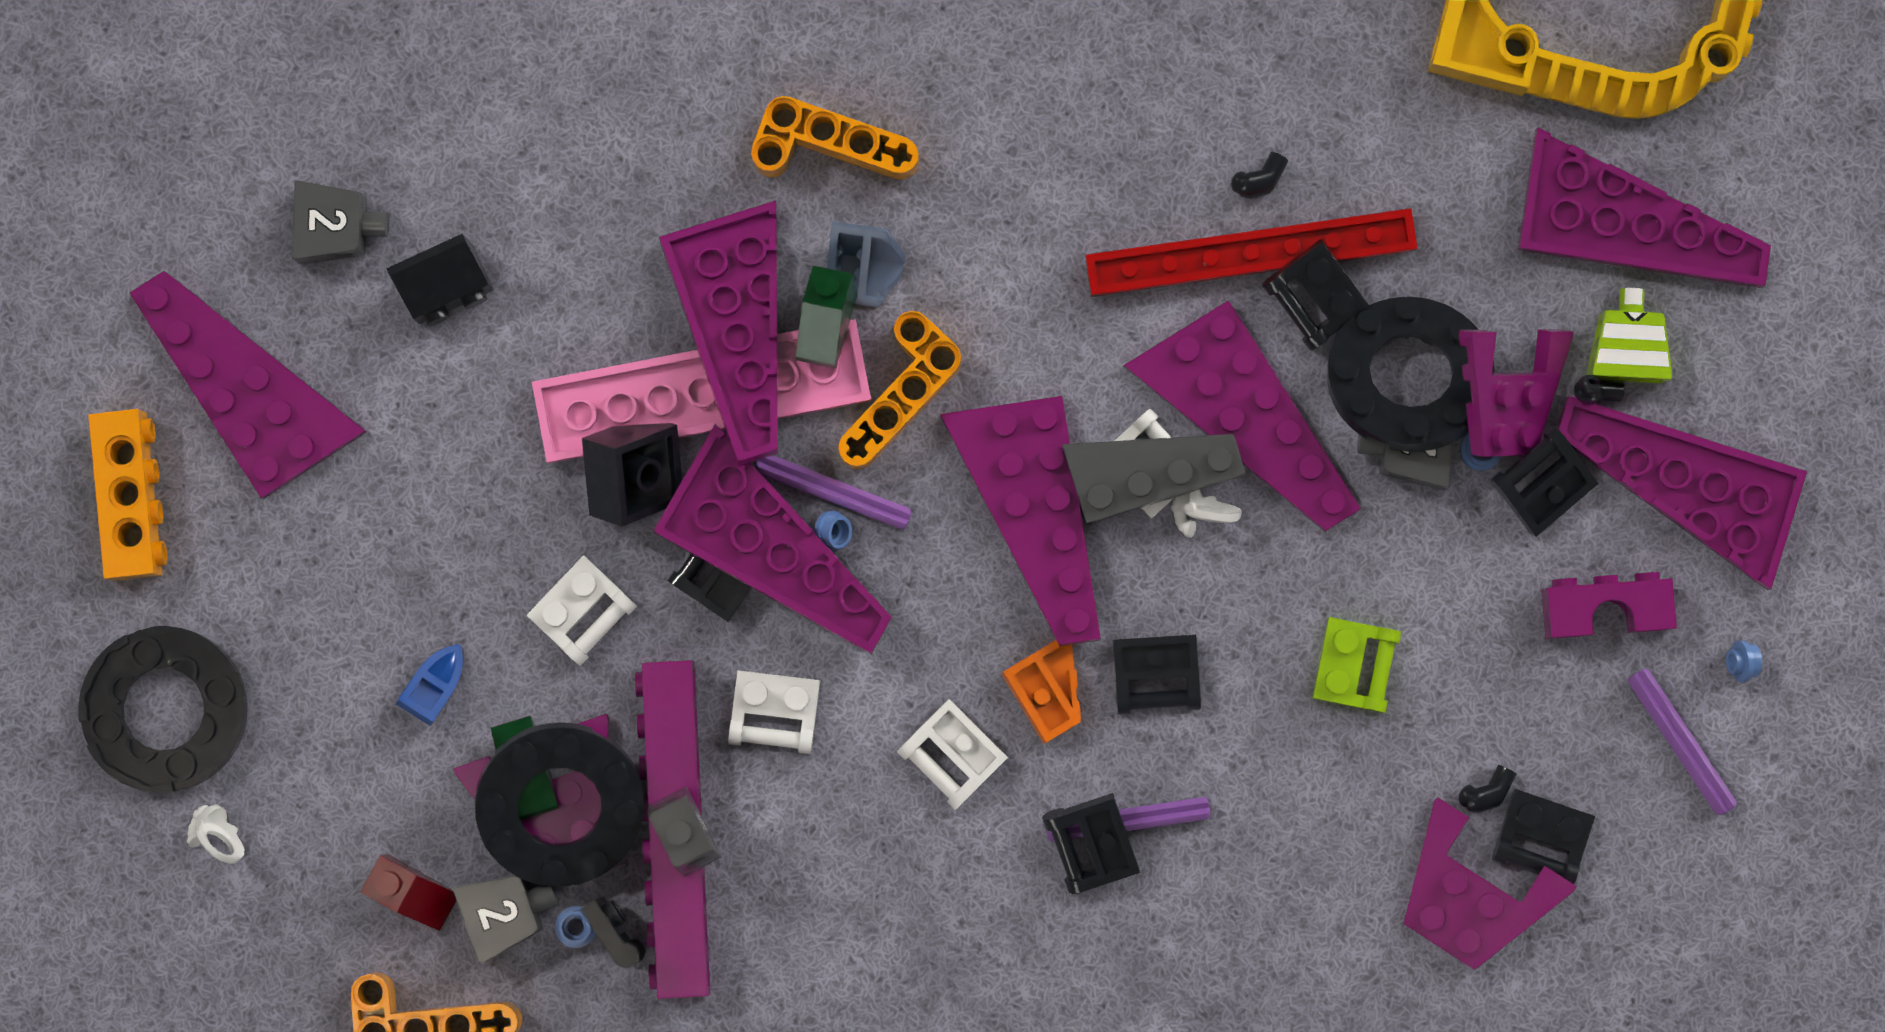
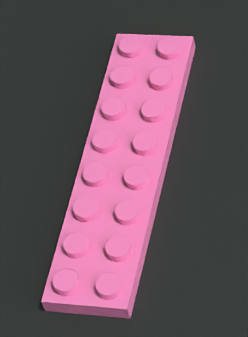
[532,319,872,464]

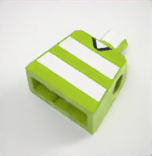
[1586,288,1672,384]

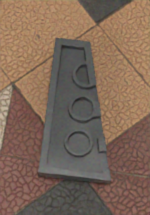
[1062,434,1246,525]

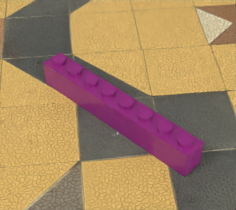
[635,660,711,999]

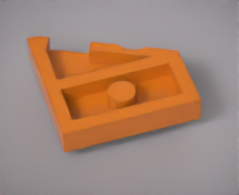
[1001,640,1081,744]

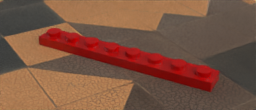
[1085,208,1418,297]

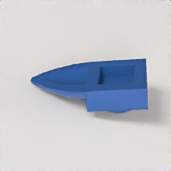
[396,644,463,726]

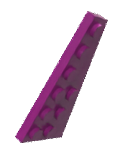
[1518,127,1771,288]
[659,200,778,466]
[130,271,367,499]
[1123,300,1361,532]
[940,396,1101,647]
[1557,396,1807,590]
[653,424,892,654]

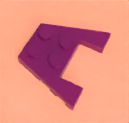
[1459,329,1574,457]
[453,714,609,844]
[1403,797,1577,970]

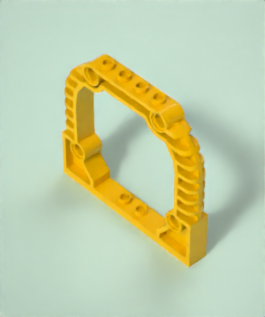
[1427,0,1763,119]

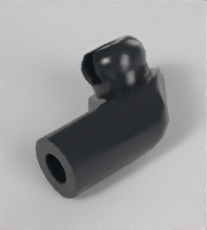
[1231,152,1289,199]
[1574,375,1625,405]
[1458,765,1517,813]

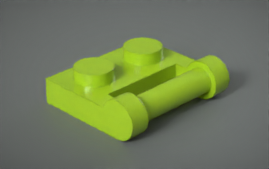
[1312,617,1402,713]

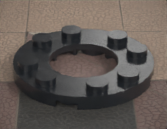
[1327,297,1495,452]
[78,626,247,792]
[475,722,644,887]

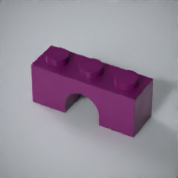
[1541,572,1677,639]

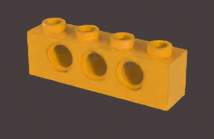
[88,409,168,581]

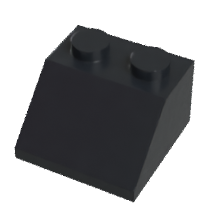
[386,234,494,326]
[582,423,682,527]

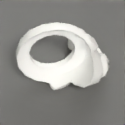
[1171,490,1242,538]
[187,805,244,864]

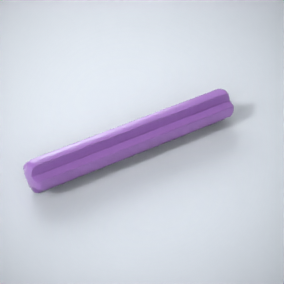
[755,455,911,530]
[1628,669,1736,815]
[1047,797,1210,842]

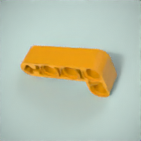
[751,96,919,180]
[838,311,961,470]
[351,972,522,1032]

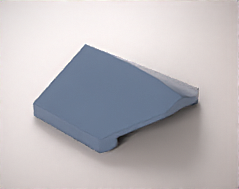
[827,221,905,307]

